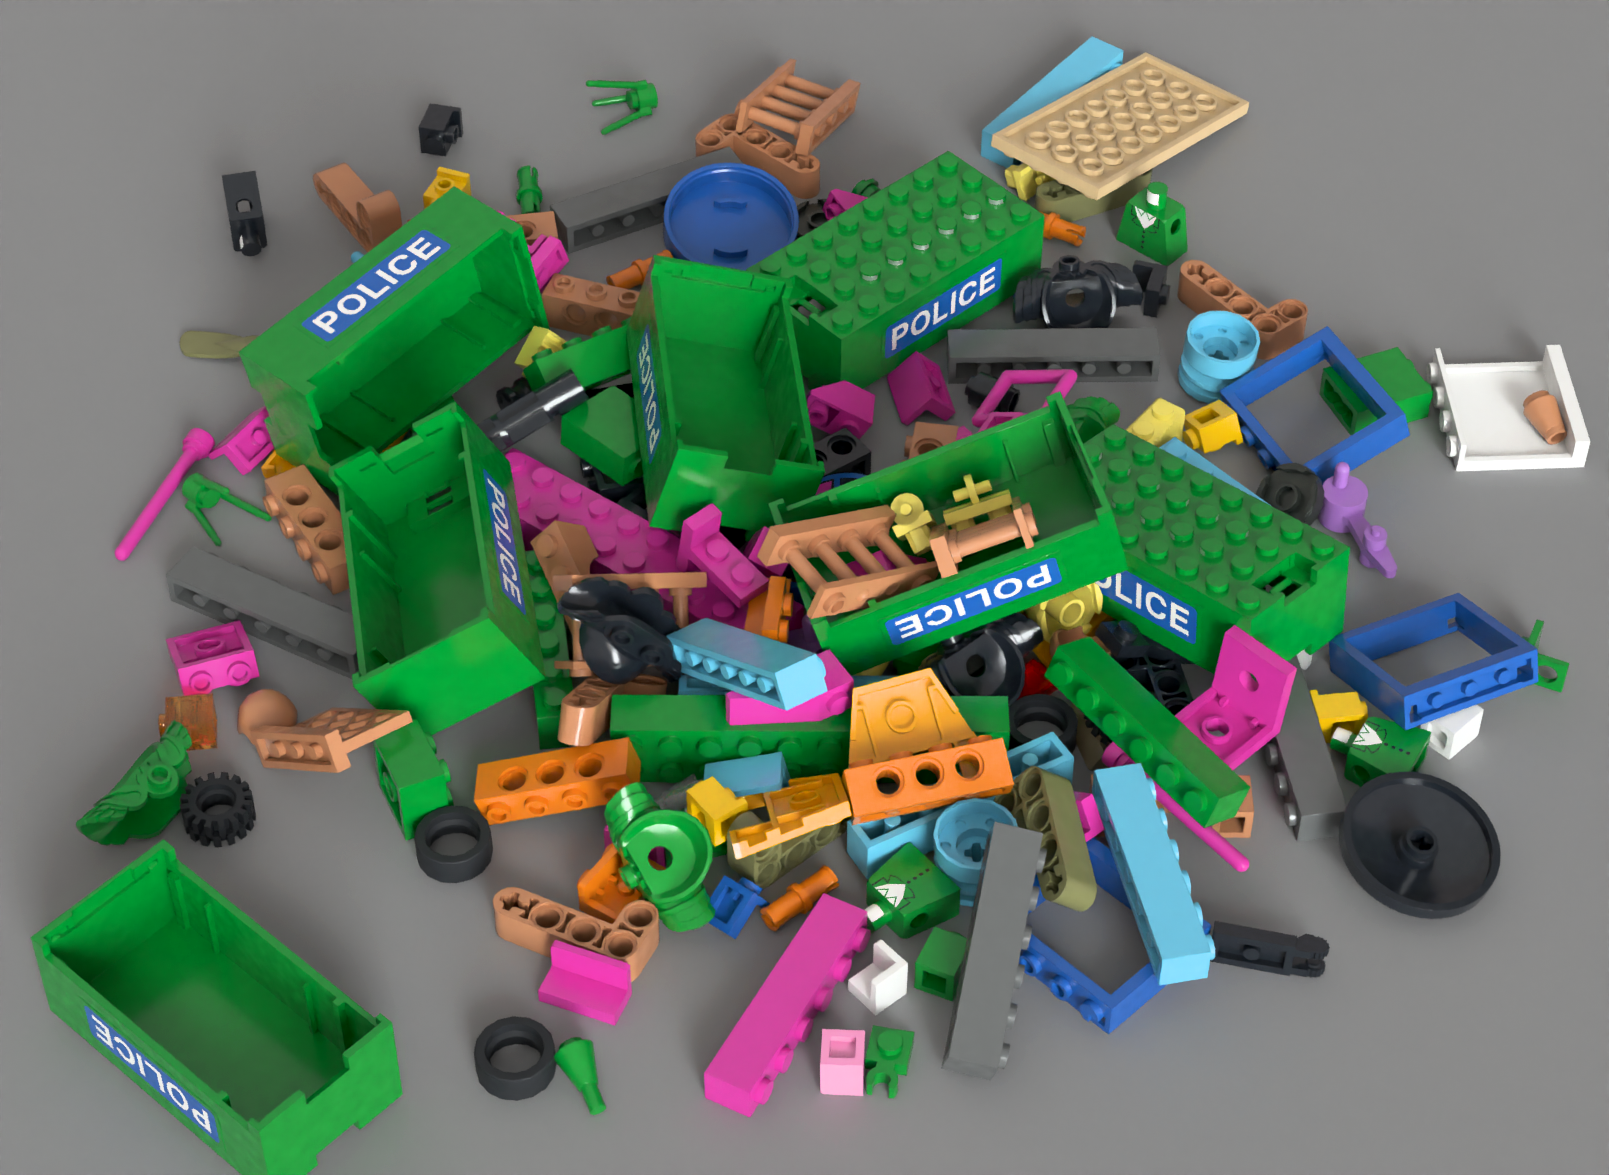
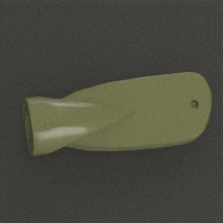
[180,331,258,359]

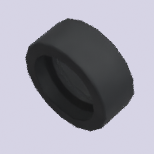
[1008,694,1078,754]
[414,805,493,883]
[474,1016,557,1101]

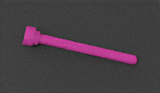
[114,428,215,561]
[1102,742,1249,872]

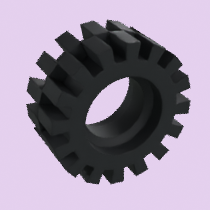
[180,772,256,848]

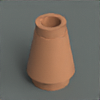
[1523,390,1567,445]

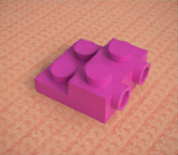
[165,620,260,697]

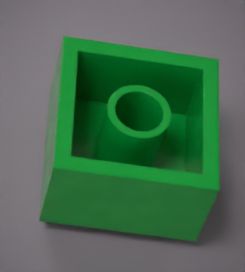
[373,719,454,841]

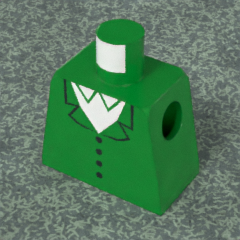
[1116,182,1188,266]
[1330,717,1431,787]
[864,842,961,939]

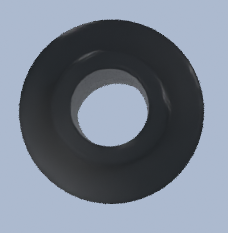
[965,371,1020,412]

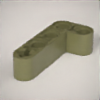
[1035,168,1153,222]
[994,766,1097,912]
[727,775,851,890]

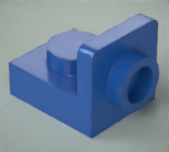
[709,875,770,939]

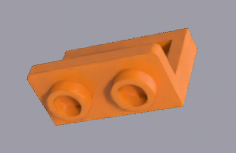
[577,843,666,924]

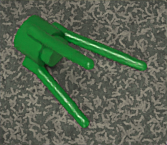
[586,80,658,135]
[182,472,272,546]

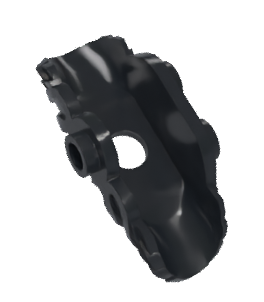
[1013,255,1143,329]
[557,577,682,684]
[915,612,1044,708]

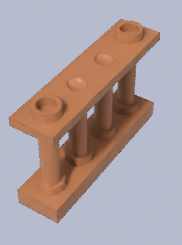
[734,58,861,156]
[929,496,1039,579]
[757,505,939,619]
[553,572,707,677]

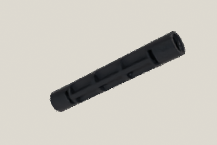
[477,368,589,452]

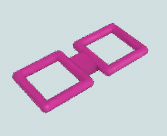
[957,369,1077,441]

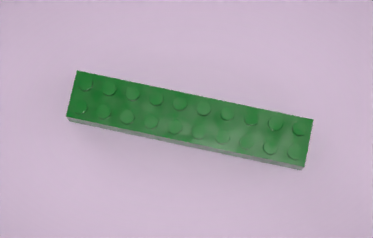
[610,695,1010,784]

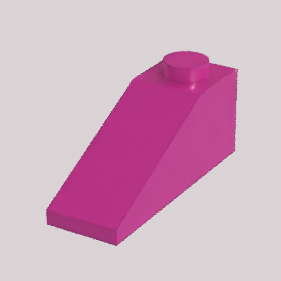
[726,649,854,725]

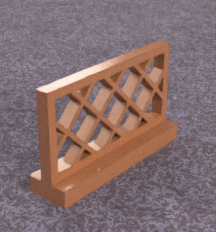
[250,707,413,773]

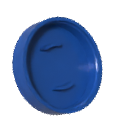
[663,163,799,271]

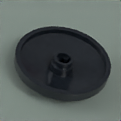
[1339,772,1501,919]

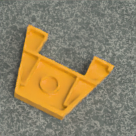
[848,668,977,790]
[729,773,852,859]

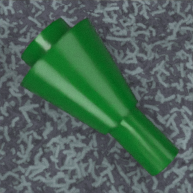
[554,1037,606,1115]

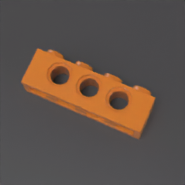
[842,735,1014,825]
[474,737,641,825]

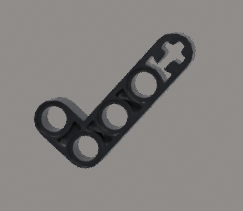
[1110,651,1194,716]

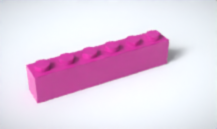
[704,893,871,1118]

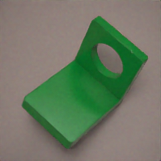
[1522,619,1569,692]

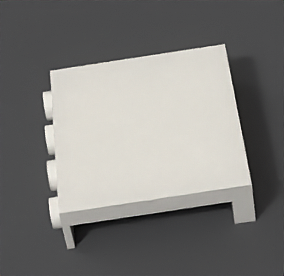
[1426,345,1590,471]

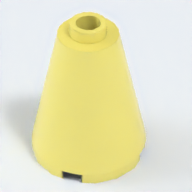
[1023,583,1103,643]

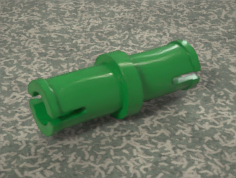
[516,165,543,214]

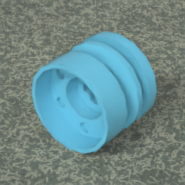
[1177,311,1260,404]
[933,798,1018,907]

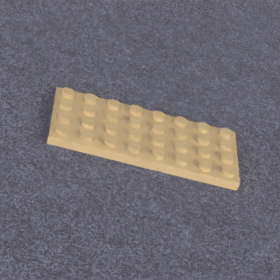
[991,52,1249,200]

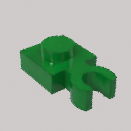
[865,1025,915,1099]

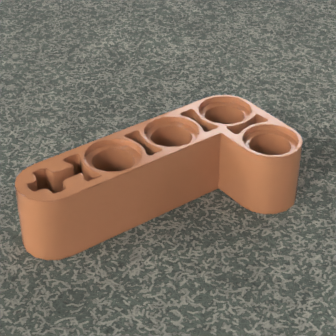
[695,113,820,199]
[313,163,402,253]
[1177,260,1308,360]
[557,673,667,746]
[493,887,660,982]

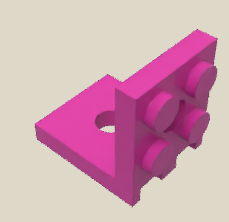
[1175,625,1297,770]

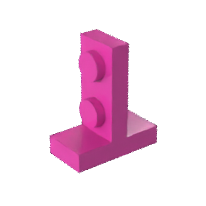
[676,503,769,608]

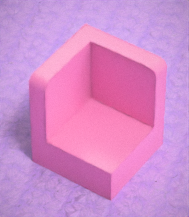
[820,1029,865,1096]

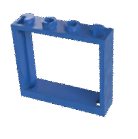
[1219,326,1410,485]
[1329,593,1538,730]
[1019,837,1211,1034]

